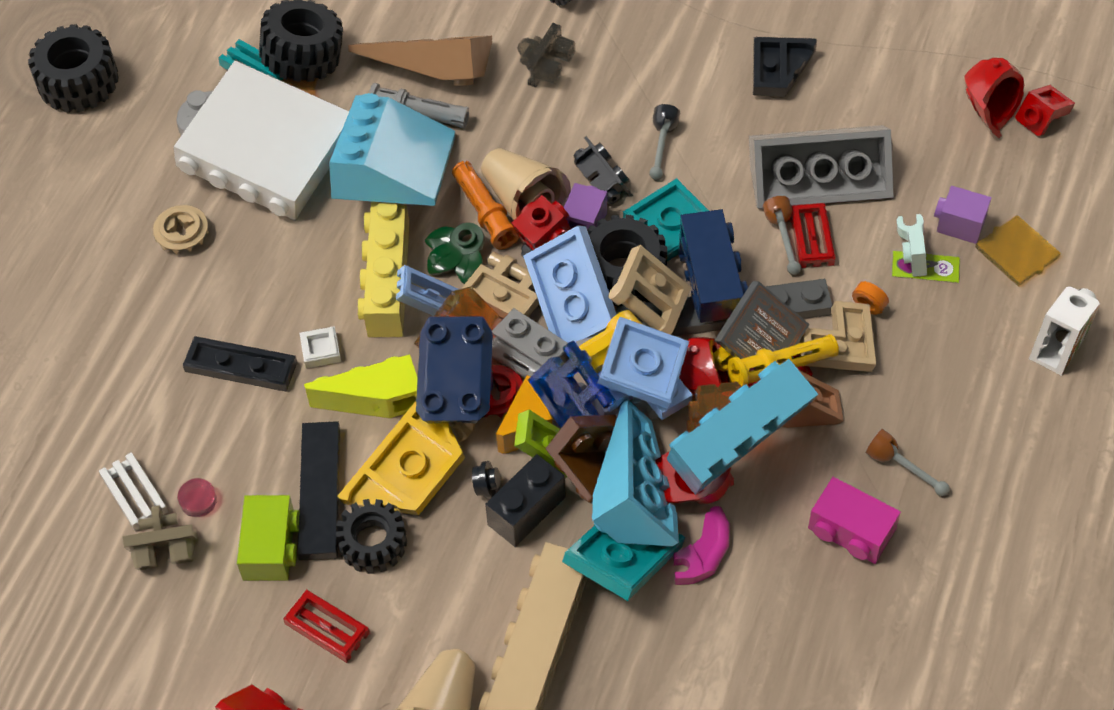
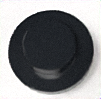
[472,461,501,499]

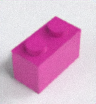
[808,477,901,564]

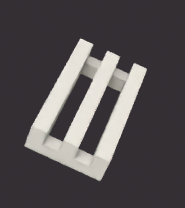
[99,452,168,531]

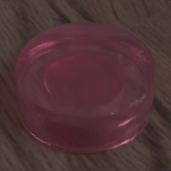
[177,478,217,517]

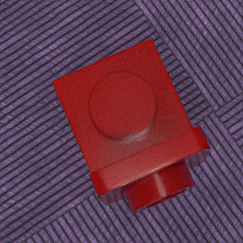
[1015,85,1075,136]

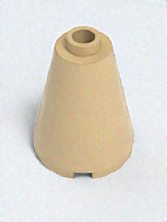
[481,148,571,220]
[396,649,475,710]

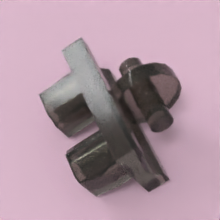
[517,23,575,88]

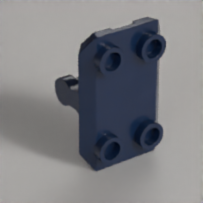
[416,316,493,423]

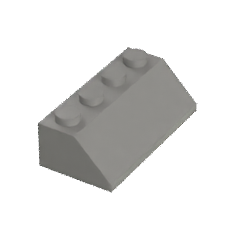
[749,125,894,208]

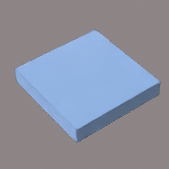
[597,316,689,409]

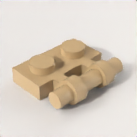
[461,252,539,319]

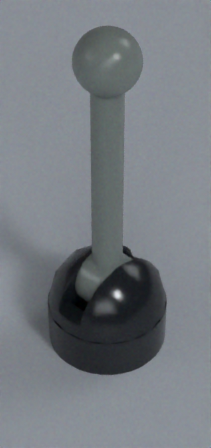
[649,104,680,180]

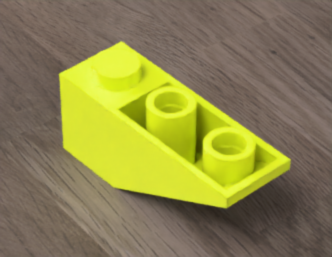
[304,354,418,418]

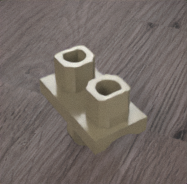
[122,505,198,570]

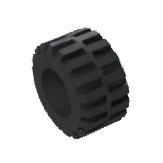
[259,0,343,82]
[28,24,119,112]
[587,215,667,306]

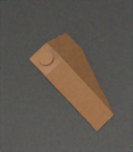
[348,35,492,86]

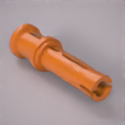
[452,161,519,250]

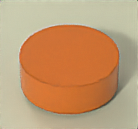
[852,281,889,315]

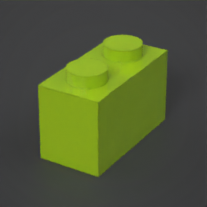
[237,495,300,581]

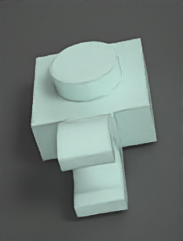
[897,214,927,277]

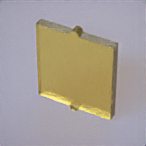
[975,215,1061,287]

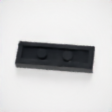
[183,336,297,392]

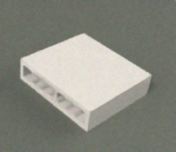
[174,61,349,220]

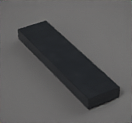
[298,421,340,560]

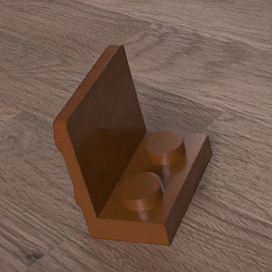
[545,415,617,504]

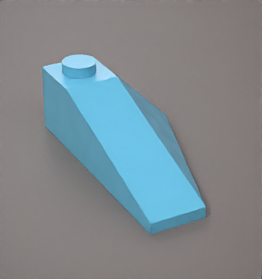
[592,399,679,546]

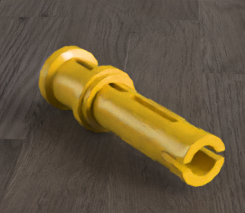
[728,334,839,390]

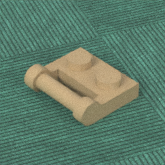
[608,245,691,335]

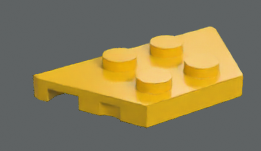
[337,401,465,516]

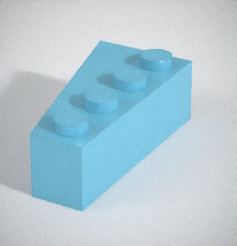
[667,359,818,495]

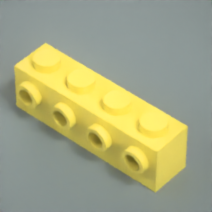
[358,201,409,337]

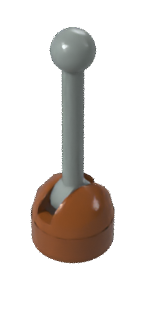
[763,196,801,275]
[865,429,950,496]

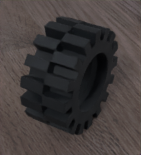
[336,499,407,574]

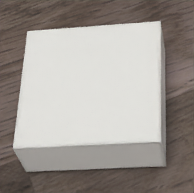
[300,326,341,369]

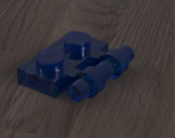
[528,340,616,428]

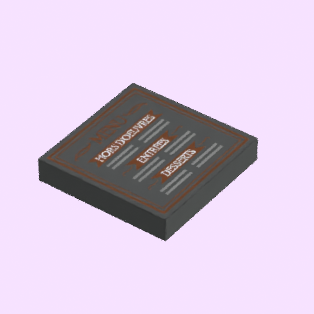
[714,281,810,371]

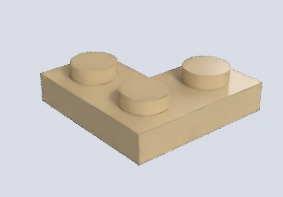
[800,301,876,372]

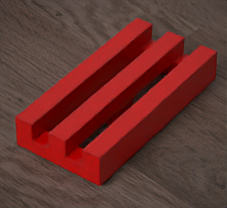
[791,203,835,268]
[283,589,370,663]

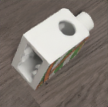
[1029,287,1100,376]

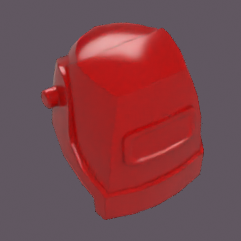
[964,58,1025,138]
[679,337,734,403]

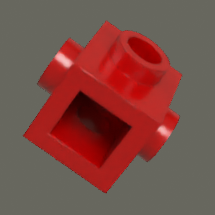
[511,195,571,250]

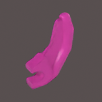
[673,506,730,585]

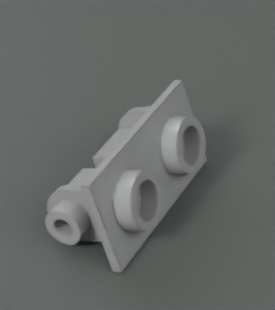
[492,308,570,370]

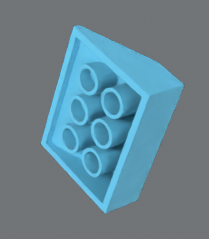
[329,93,455,206]

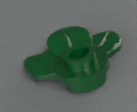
[424,222,485,284]

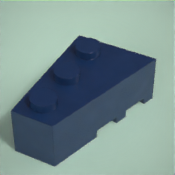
[678,209,748,323]

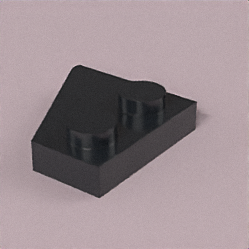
[753,37,817,96]

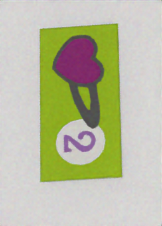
[892,251,960,283]

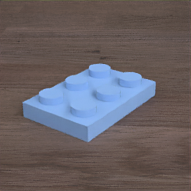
[523,225,617,354]

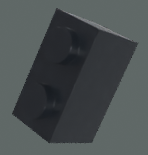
[485,454,566,547]

